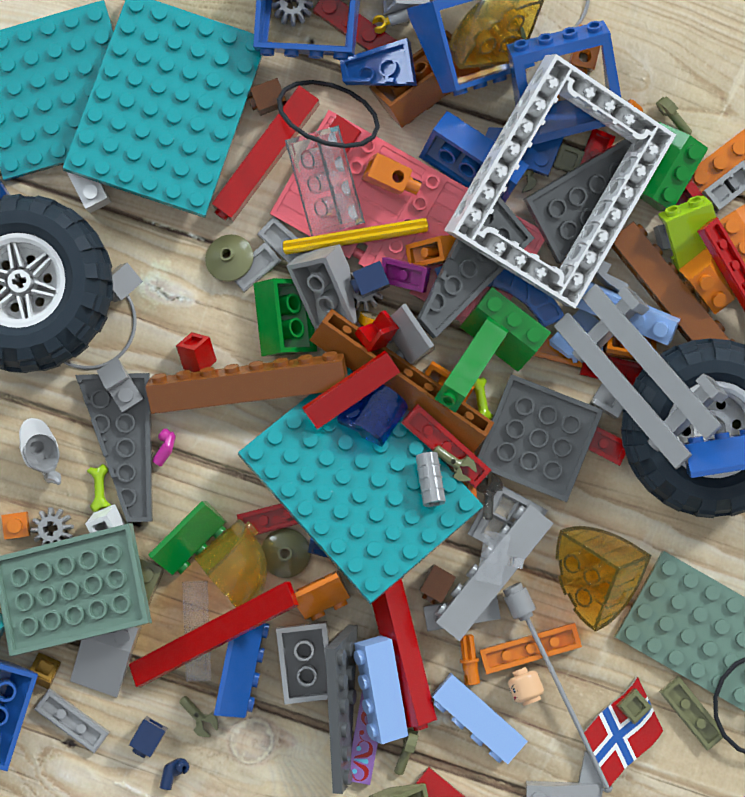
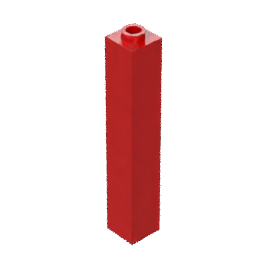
[212,85,320,222]
[372,578,437,731]

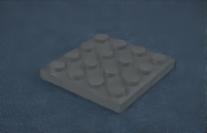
[478,374,604,503]

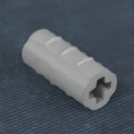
[416,452,446,507]

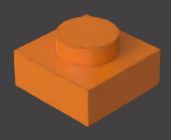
[1,512,31,540]

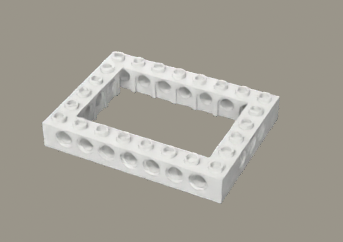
[444,54,676,309]

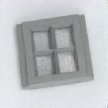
[467,482,548,546]

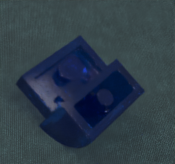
[336,384,408,447]

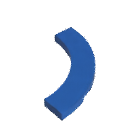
[434,265,564,327]

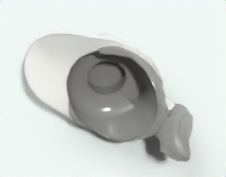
[19,418,61,485]

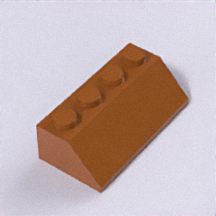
[369,30,480,128]

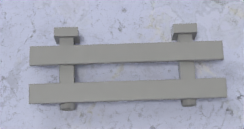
[554,284,729,469]

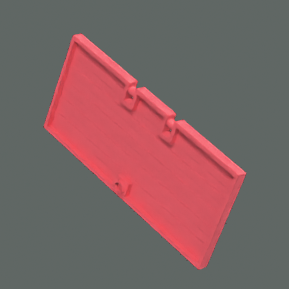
[270,110,545,323]

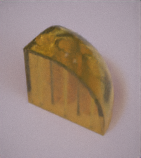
[449,0,544,69]
[194,519,268,607]
[556,526,652,632]

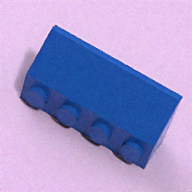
[419,111,529,203]
[683,429,745,478]
[214,623,270,718]
[0,659,38,771]

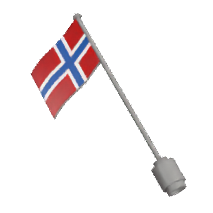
[503,582,663,793]

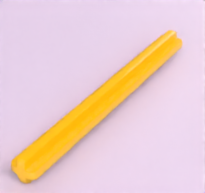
[282,218,429,255]

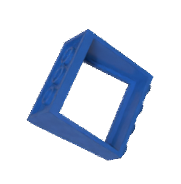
[253,0,360,60]
[407,0,535,96]
[506,20,621,145]

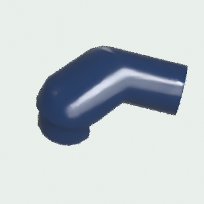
[159,758,190,790]

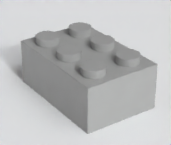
[276,621,329,704]

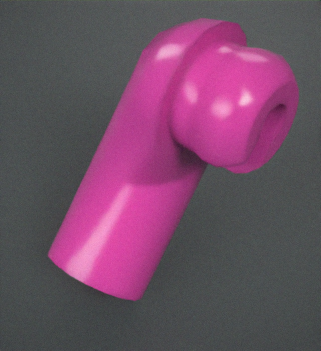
[152,428,176,466]

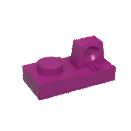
[381,257,431,293]

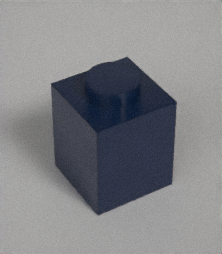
[350,261,390,298]
[129,716,168,758]

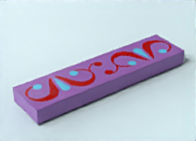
[351,691,378,785]

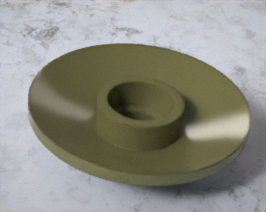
[205,234,254,282]
[261,528,310,578]

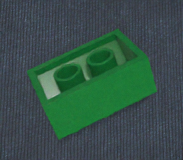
[640,122,708,211]
[253,278,317,357]
[460,287,551,372]
[148,501,227,575]

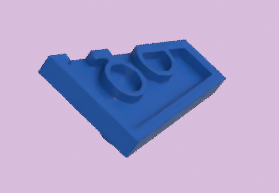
[340,38,417,86]
[485,127,564,177]

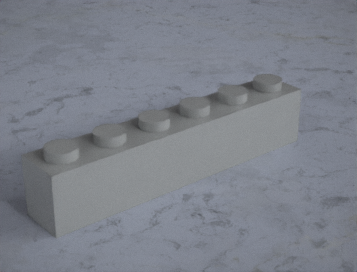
[435,504,554,641]

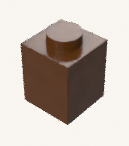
[248,78,287,116]
[419,564,456,604]

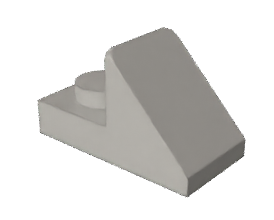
[97,357,144,413]

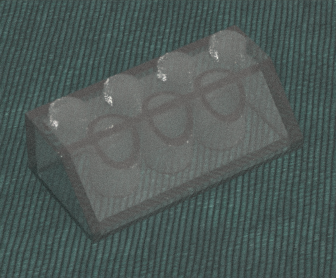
[285,125,365,236]

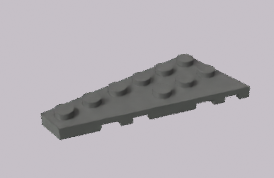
[523,139,632,264]
[416,196,534,338]
[75,373,153,522]
[325,624,358,794]

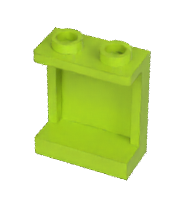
[658,196,716,272]

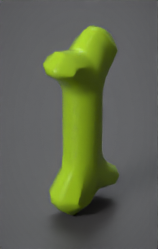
[473,377,493,420]
[87,464,111,512]

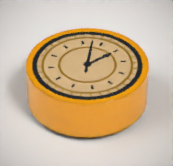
[358,311,378,326]

